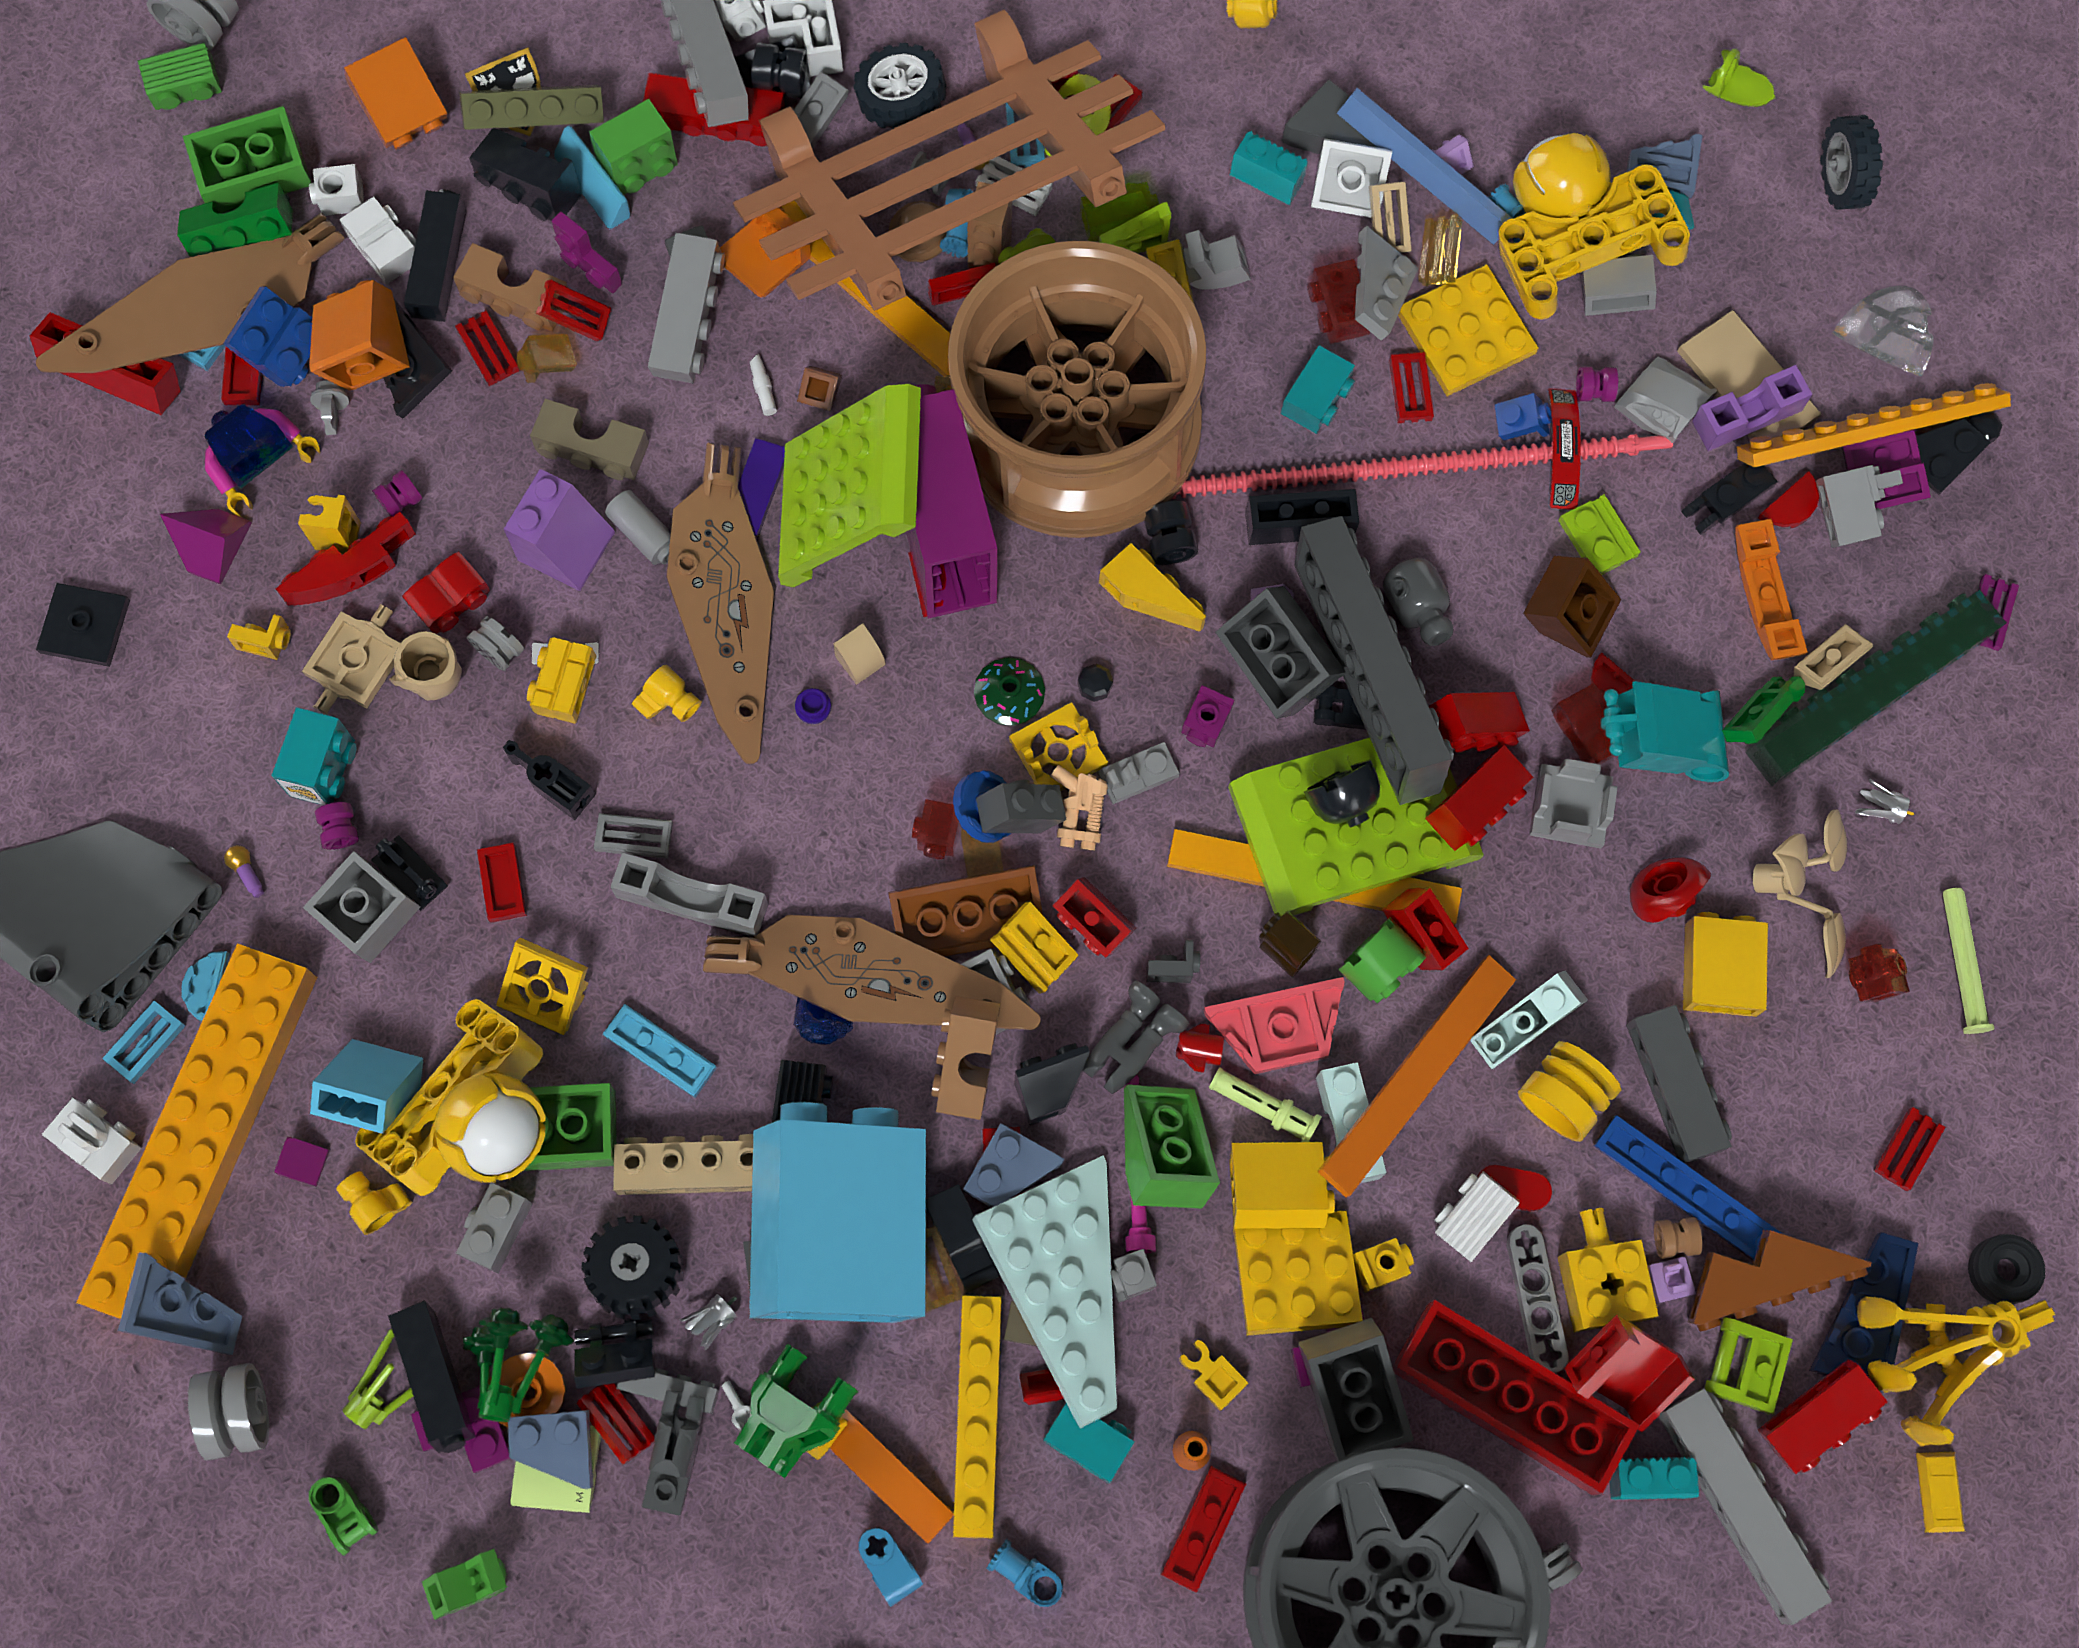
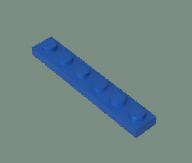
[1593,1115,1783,1261]

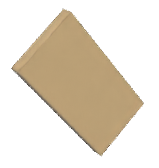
[1677,310,1821,439]

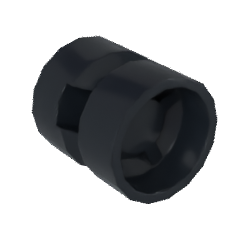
[752,43,807,95]
[1144,501,1198,565]

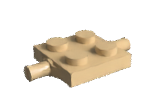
[302,604,401,715]

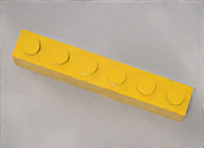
[953,1296,1001,1539]

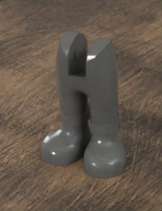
[1084,980,1189,1094]

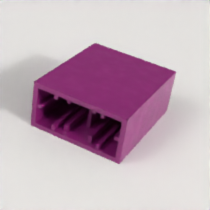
[906,384,997,619]

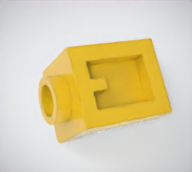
[227,614,291,660]

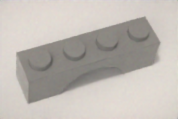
[610,853,768,937]

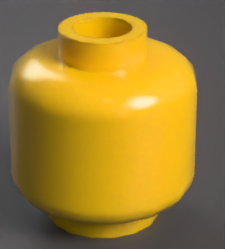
[1227,0,1277,29]

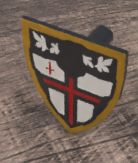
[464,47,541,136]

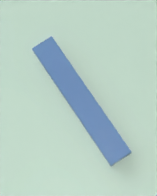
[1337,88,1512,245]

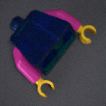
[204,404,320,517]

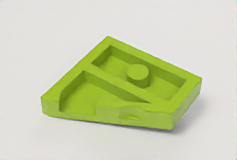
[1099,202,1171,253]

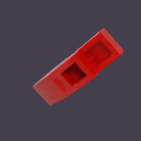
[275,512,416,606]

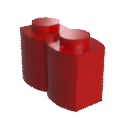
[402,551,490,634]

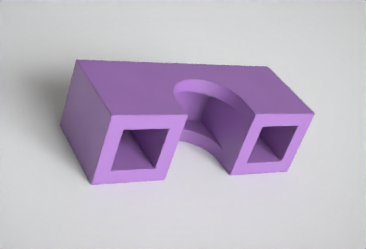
[1692,365,1812,451]

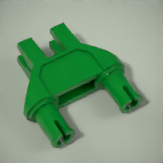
[734,1344,858,1479]

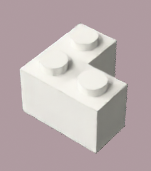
[763,0,843,77]

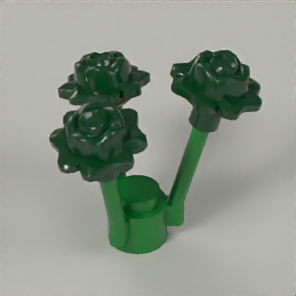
[463,1307,574,1422]

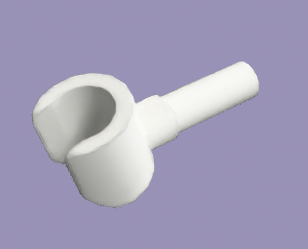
[722,1381,751,1432]

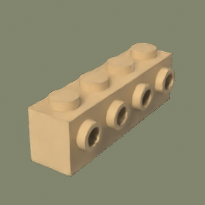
[614,1134,753,1195]

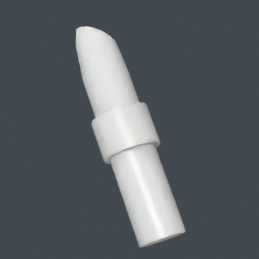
[750,354,777,416]

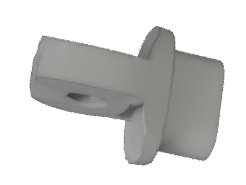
[310,380,349,435]

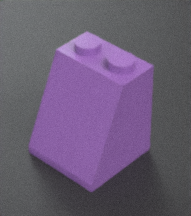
[504,469,615,591]

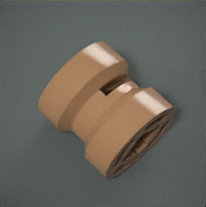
[1654,1217,1702,1259]

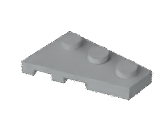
[1355,226,1418,341]

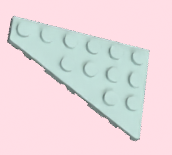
[972,1156,1117,1428]

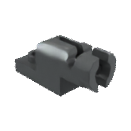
[642,1390,705,1516]

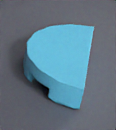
[181,951,230,1022]

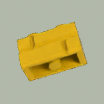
[527,637,597,724]

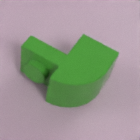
[421,1549,507,1620]

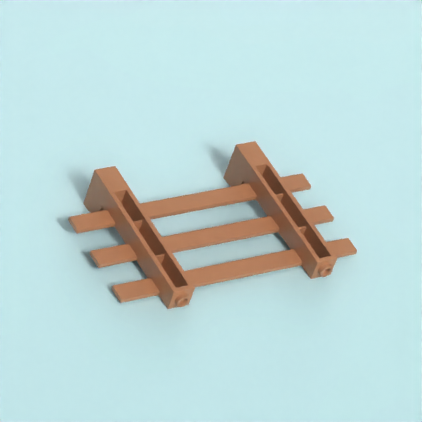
[732,10,1166,311]

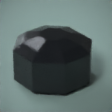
[1967,411,2003,443]
[1077,663,1113,702]

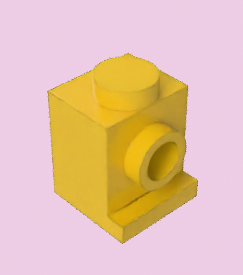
[1353,1238,1414,1293]

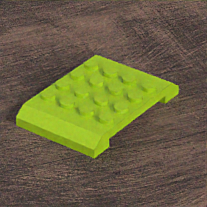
[778,384,921,587]
[1228,737,1484,916]

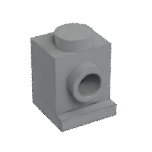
[1110,1249,1157,1303]

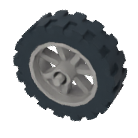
[1820,115,1883,210]

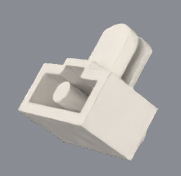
[42,1098,142,1185]

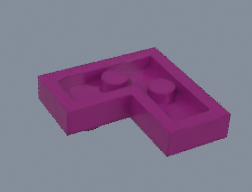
[551,211,622,294]
[410,1386,511,1473]

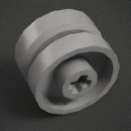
[146,0,239,51]
[188,1363,269,1461]

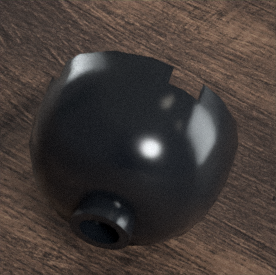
[1304,760,1380,827]

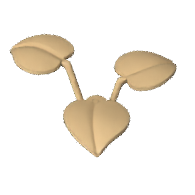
[1753,809,1847,978]

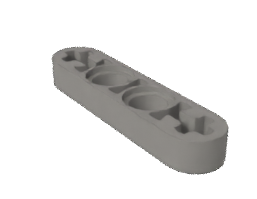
[1507,1225,1568,1373]

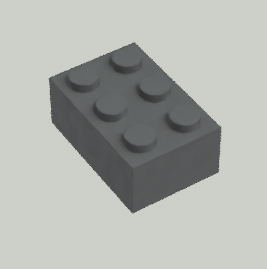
[1215,586,1347,719]
[1298,1318,1414,1462]

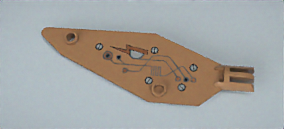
[703,915,1041,1030]

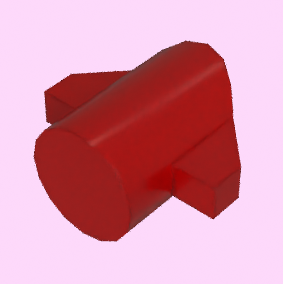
[1176,1024,1224,1073]

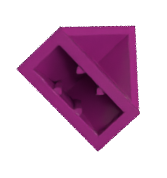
[160,509,252,585]

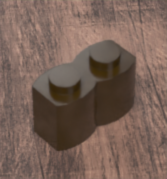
[1259,911,1322,978]

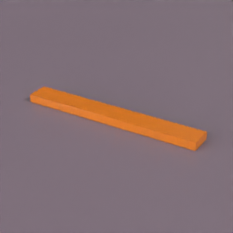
[1317,955,1516,1197]

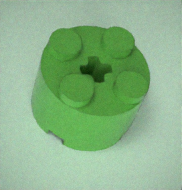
[1338,917,1426,1003]

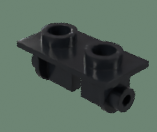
[371,835,448,911]

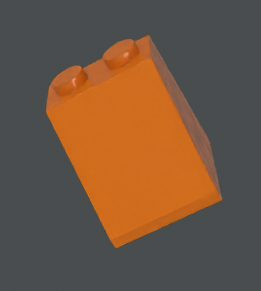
[344,37,447,150]
[309,280,410,391]

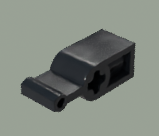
[503,740,595,820]
[926,1184,1001,1293]

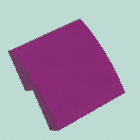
[1841,430,1931,509]

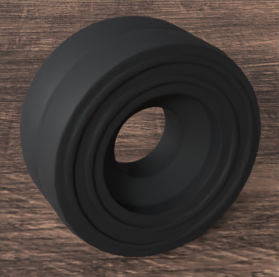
[1968,1234,2046,1304]

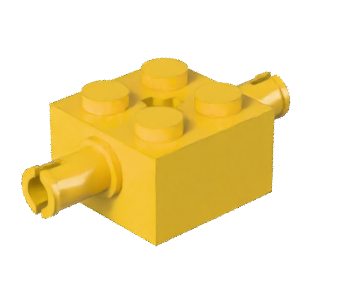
[1557,1208,1659,1333]

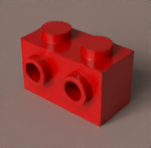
[1053,877,1137,958]
[1382,888,1469,971]

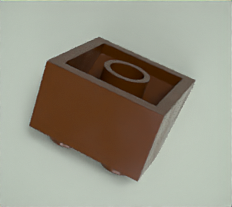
[1523,555,1622,658]

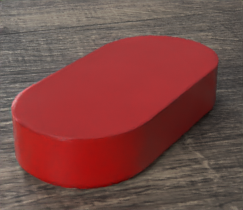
[1477,1165,1552,1212]

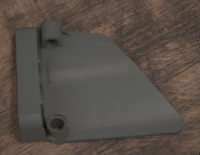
[0,821,222,1032]

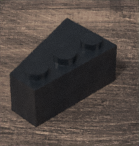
[469,128,582,221]

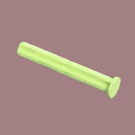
[1943,888,1994,1034]

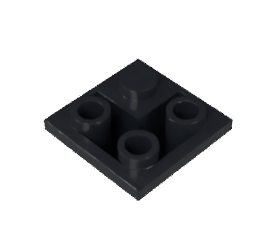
[1014,1043,1089,1126]

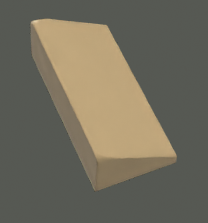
[1794,624,1873,690]

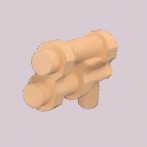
[1050,765,1108,851]

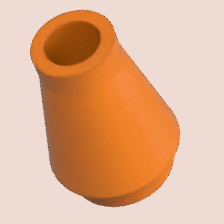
[1173,1431,1211,1471]

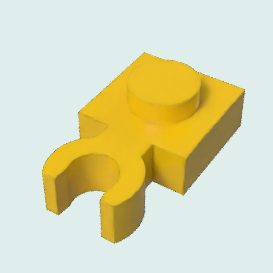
[1179,1340,1249,1411]

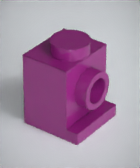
[1181,685,1235,748]

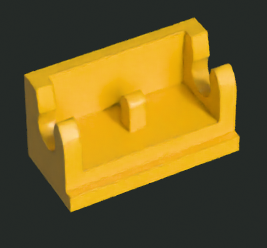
[298,495,361,554]

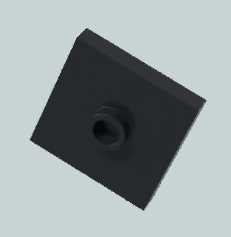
[36,583,130,667]

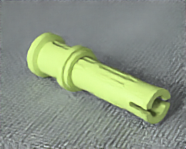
[1209,1068,1322,1142]

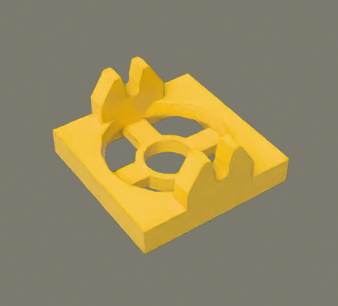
[1009,702,1108,791]
[496,938,589,1035]

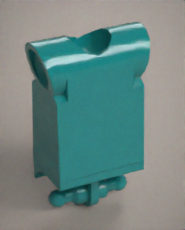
[1600,681,1729,782]

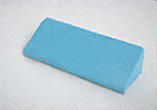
[554,126,631,229]

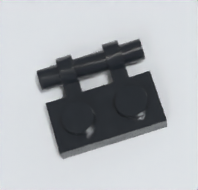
[574,1318,655,1389]

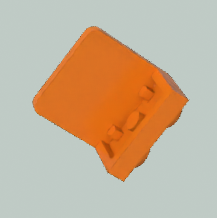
[720,206,811,297]

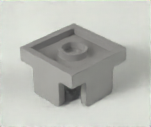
[1530,759,1617,849]

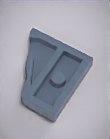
[1627,134,1703,199]
[963,1123,1064,1208]
[508,1410,593,1489]

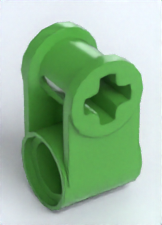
[309,1477,379,1556]

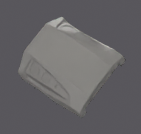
[1614,356,1717,443]

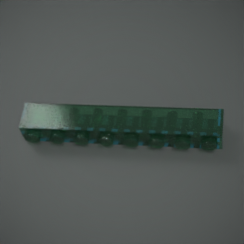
[1745,589,2007,786]

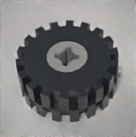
[582,1215,684,1320]

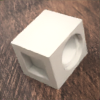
[309,164,364,216]

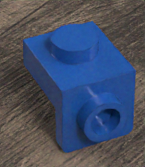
[1494,393,1552,440]

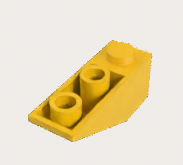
[1099,543,1206,632]

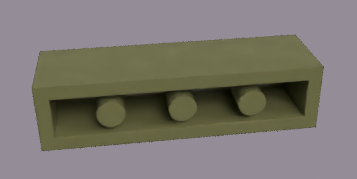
[459,85,604,130]

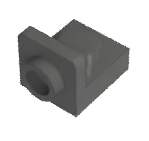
[1146,940,1200,983]

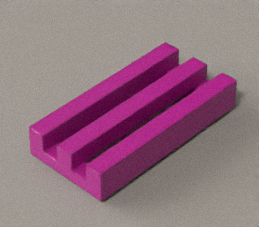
[1965,574,2019,651]

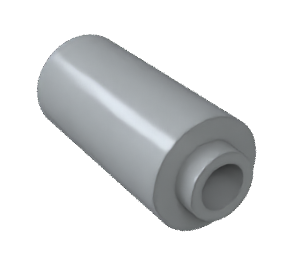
[605,490,671,565]

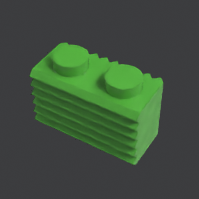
[137,42,222,110]

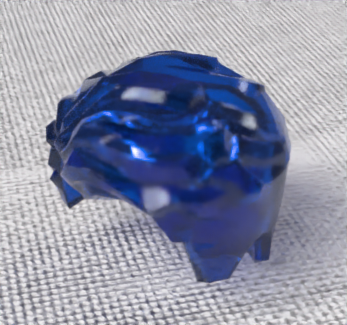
[793,997,854,1045]

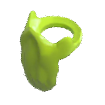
[1703,48,1775,107]

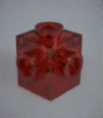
[1848,944,1910,1002]

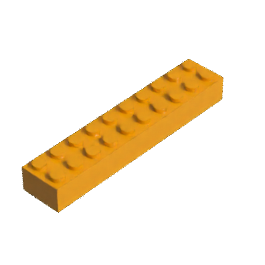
[76,943,317,1319]

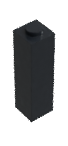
[404,189,467,322]
[388,1300,476,1453]

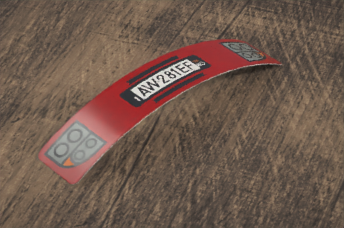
[1548,388,1581,510]

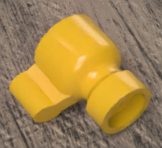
[632,664,702,722]
[336,1171,412,1235]

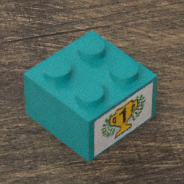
[271,707,357,805]

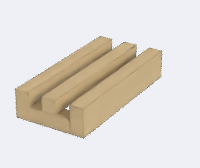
[1369,182,1411,253]

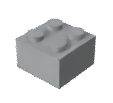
[303,851,420,963]

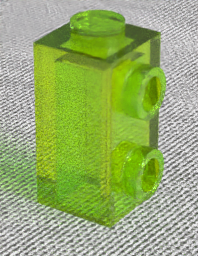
[1080,182,1159,242]

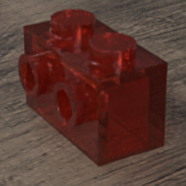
[1307,259,1370,344]

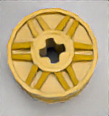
[1518,1041,1621,1142]

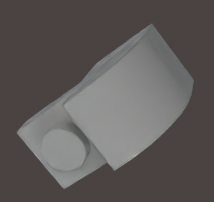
[1183,230,1251,290]

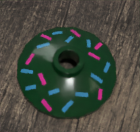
[974,657,1045,726]

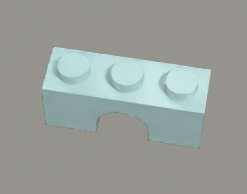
[1316,1062,1386,1183]

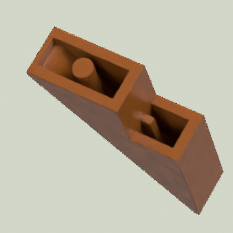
[1688,1230,1872,1332]

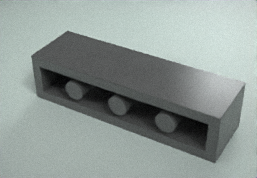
[1626,1005,1732,1164]

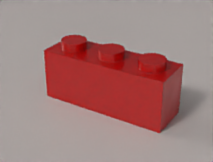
[1428,692,1530,752]
[1425,745,1533,851]
[1758,1359,1888,1474]

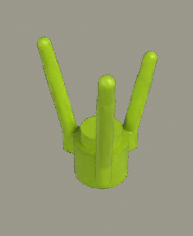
[342,1329,413,1429]

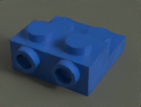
[223,286,312,387]

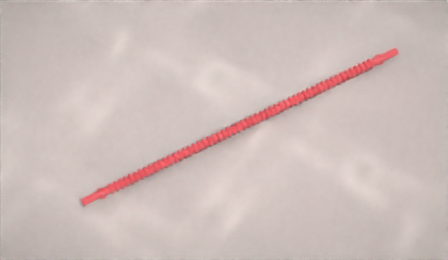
[1172,434,1673,499]

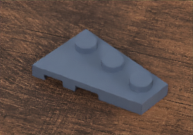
[118,1252,242,1355]

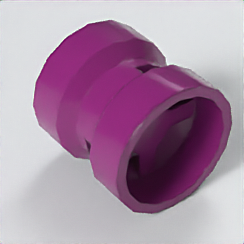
[1576,367,1618,402]
[372,470,423,516]
[315,802,359,850]

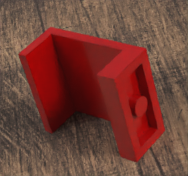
[1564,1314,1695,1432]

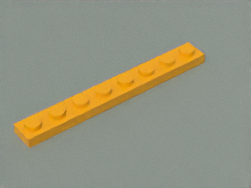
[1737,383,2011,467]

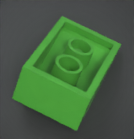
[1124,1085,1220,1209]

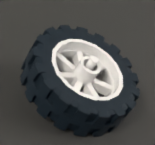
[854,43,947,129]

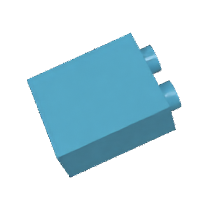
[750,1102,926,1323]

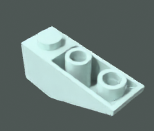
[1470,970,1588,1069]

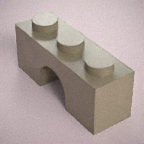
[530,399,649,480]

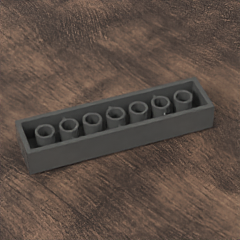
[1294,516,1454,805]

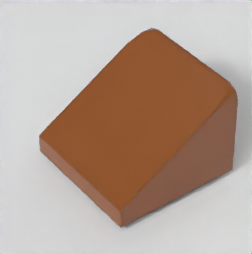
[797,366,843,411]

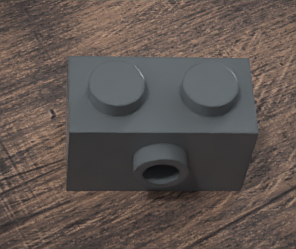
[976,780,1066,834]

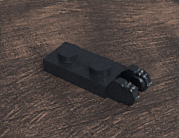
[1681,463,1778,535]

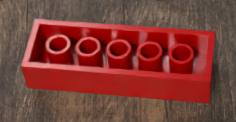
[1392,1300,1640,1495]

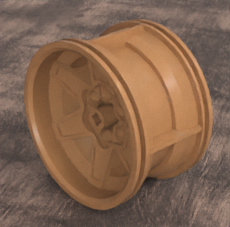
[948,241,1206,538]

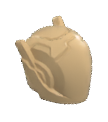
[389,631,462,701]

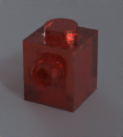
[912,799,960,859]

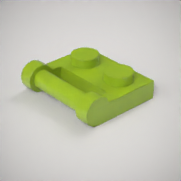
[1704,1318,1793,1415]

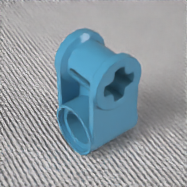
[858,1528,924,1607]

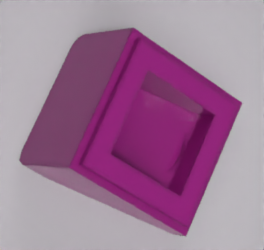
[274,1137,330,1187]

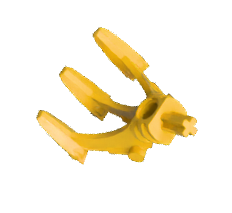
[1857,1297,2055,1446]

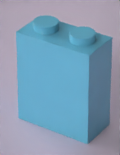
[310,1039,423,1134]

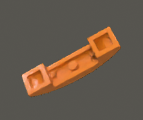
[1735,519,1808,661]
[829,1409,954,1544]

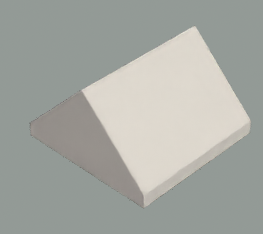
[1311,138,1392,218]

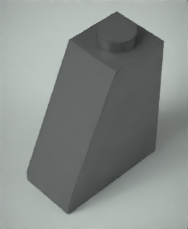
[1282,80,1376,155]

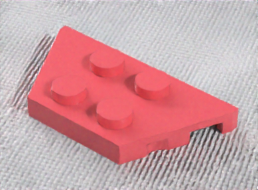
[1203,977,1345,1074]

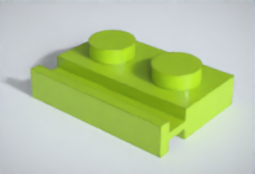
[1558,494,1641,575]

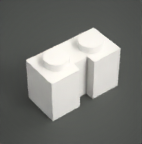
[339,197,416,285]

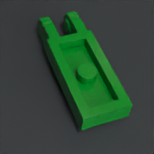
[1722,677,1806,744]

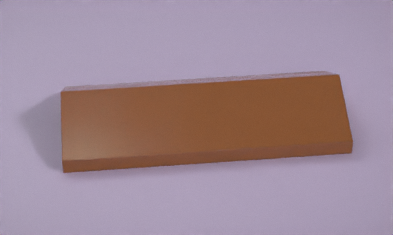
[888,865,1043,957]

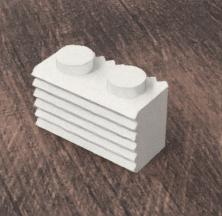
[1434,1171,1520,1262]

